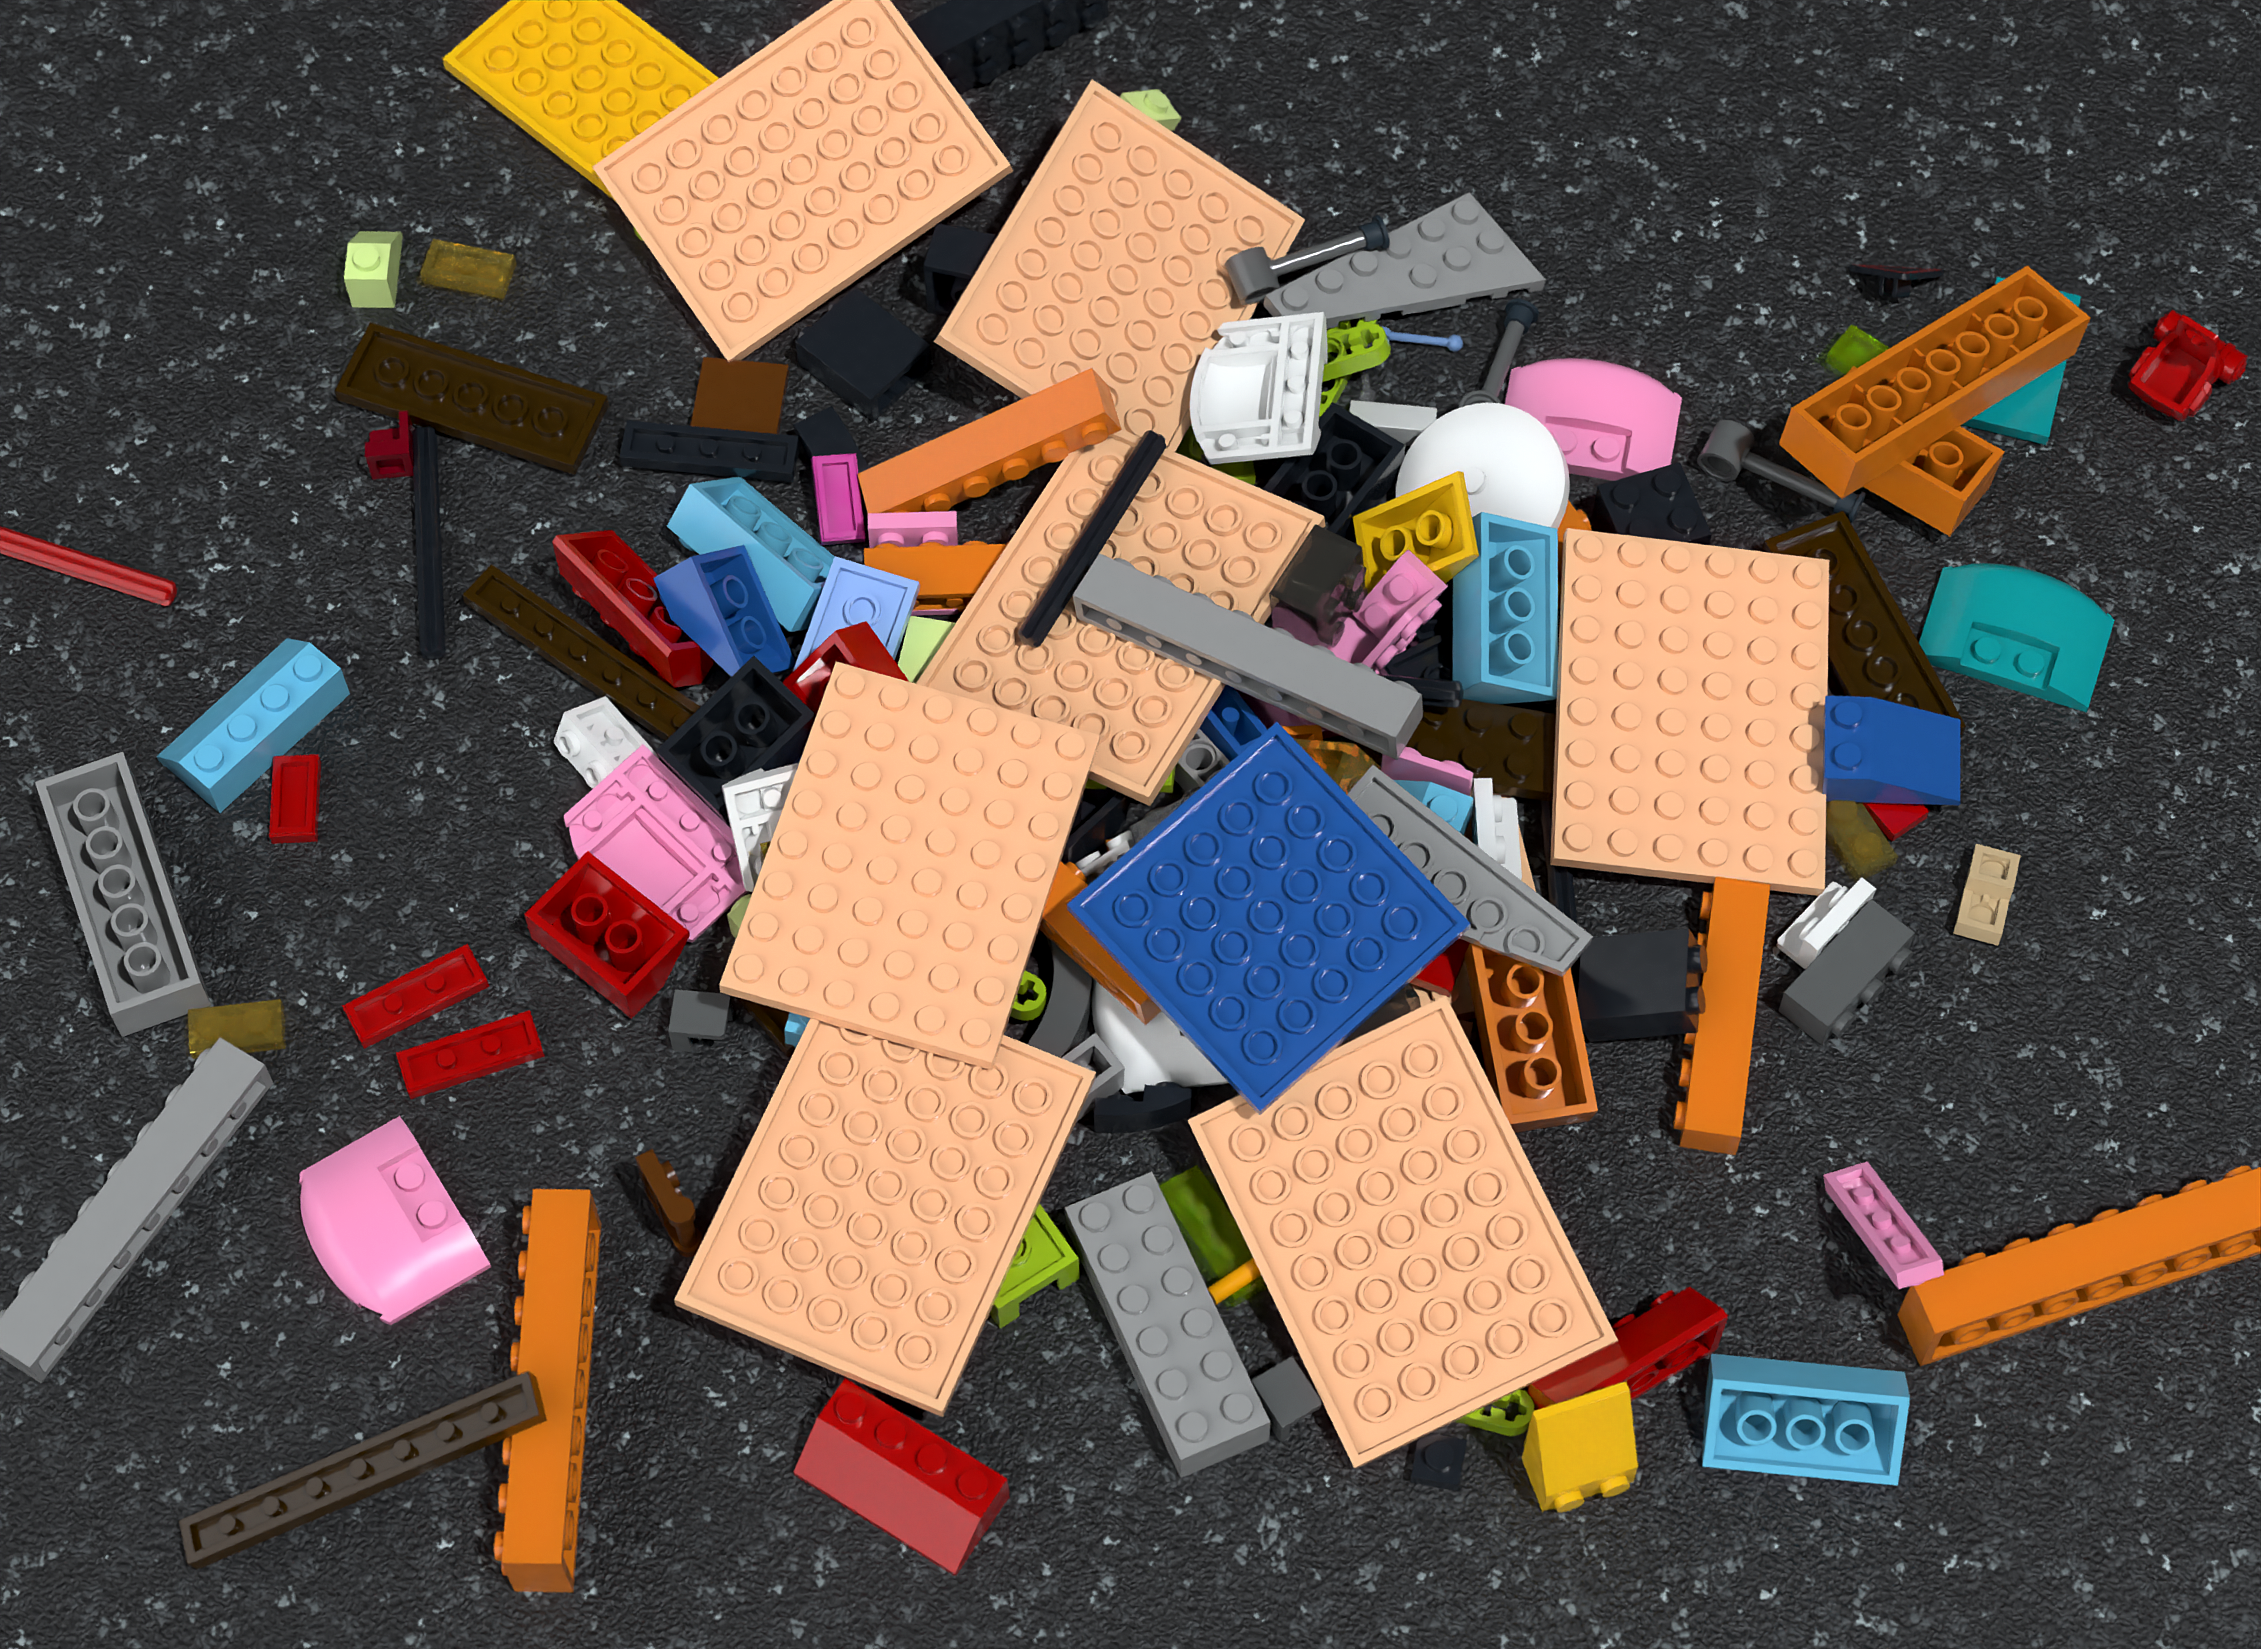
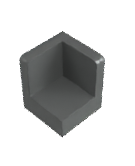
[668,989,734,1052]
[1251,1356,1321,1442]

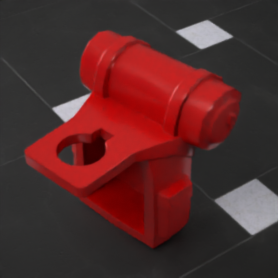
[2128,309,2248,422]

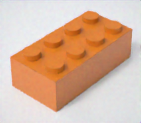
[1847,366,2005,536]
[1464,943,1598,1133]

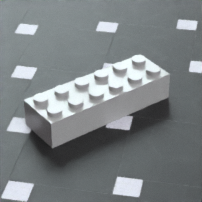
[35,752,211,1037]
[1064,1172,1270,1478]

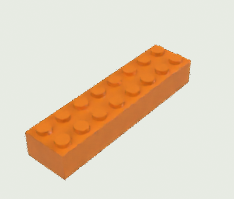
[1779,266,2091,499]
[1898,1165,2261,1366]
[494,1189,602,1593]

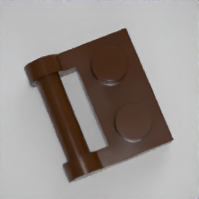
[635,1149,703,1257]

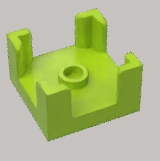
[990,1203,1080,1329]

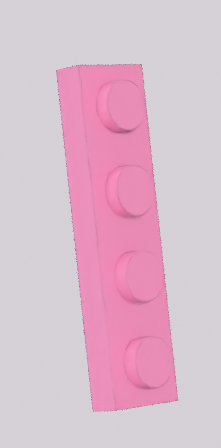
[1823,1161,1944,1289]

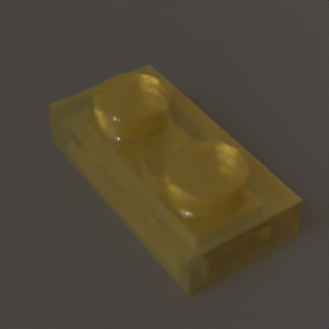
[420,239,516,299]
[1826,800,1898,883]
[188,999,286,1059]

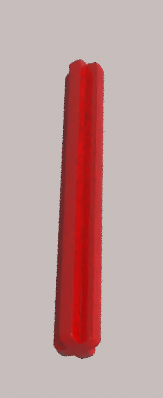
[0,526,178,606]

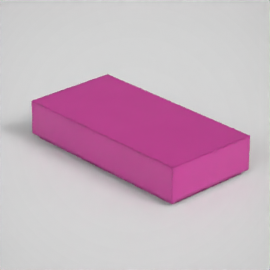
[811,453,865,545]

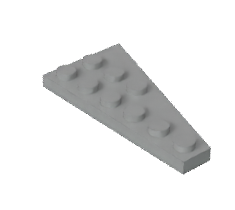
[1263,192,1546,328]
[1347,765,1593,977]

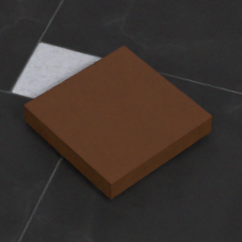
[691,357,789,434]

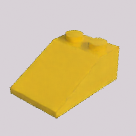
[1352,471,1479,597]
[1522,1381,1638,1512]

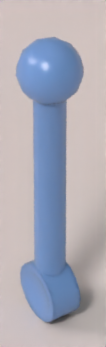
[1382,327,1463,352]

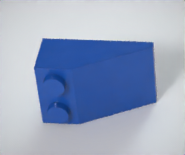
[653,545,796,677]
[1822,696,1960,805]

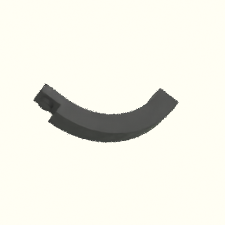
[1027,931,1093,1058]

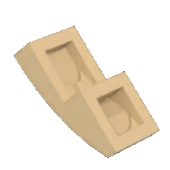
[1953,844,2021,946]

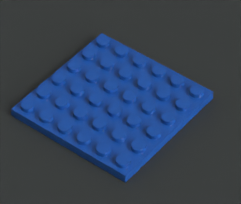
[1067,722,1471,1115]

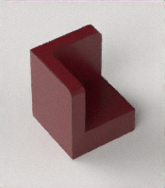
[365,410,414,480]

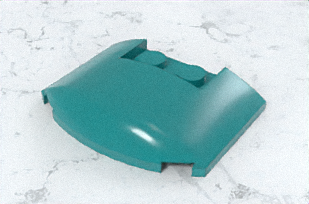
[1919,563,2115,713]

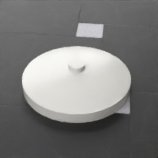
[1396,403,1570,529]

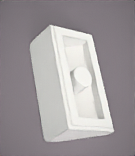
[1350,400,1437,446]

